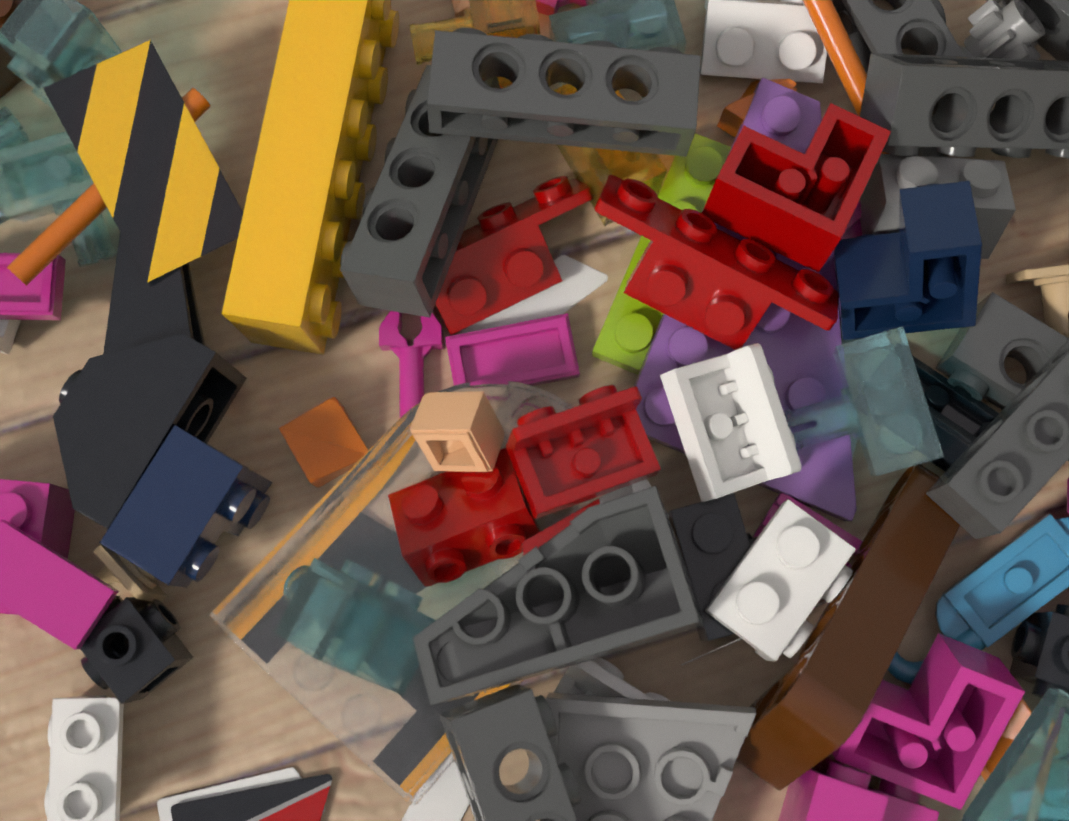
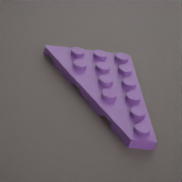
[633,77,857,521]

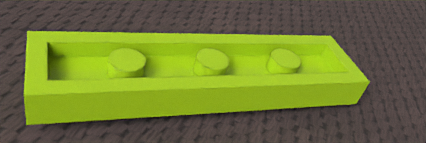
[592,133,731,375]

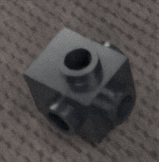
[80,596,194,704]
[1010,604,1069,706]

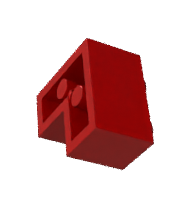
[702,103,891,273]

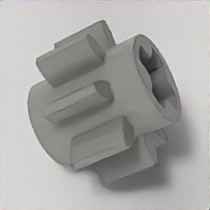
[964,0,1045,60]

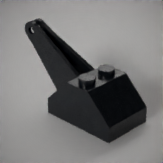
[53,233,247,529]

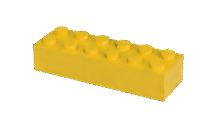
[222,0,399,355]

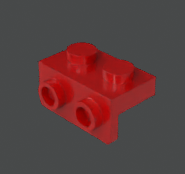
[506,385,661,520]
[388,448,541,587]

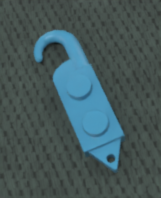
[887,514,1069,685]

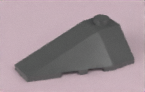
[412,486,705,706]

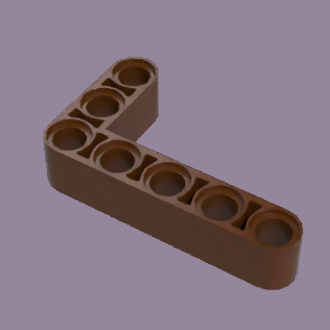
[736,461,960,791]

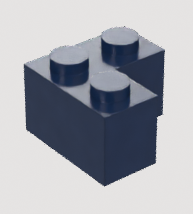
[834,180,982,340]
[100,425,272,588]

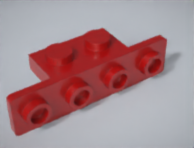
[594,175,839,350]
[435,176,594,335]

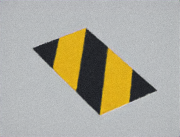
[43,40,243,283]

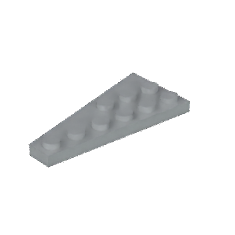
[540,692,756,821]

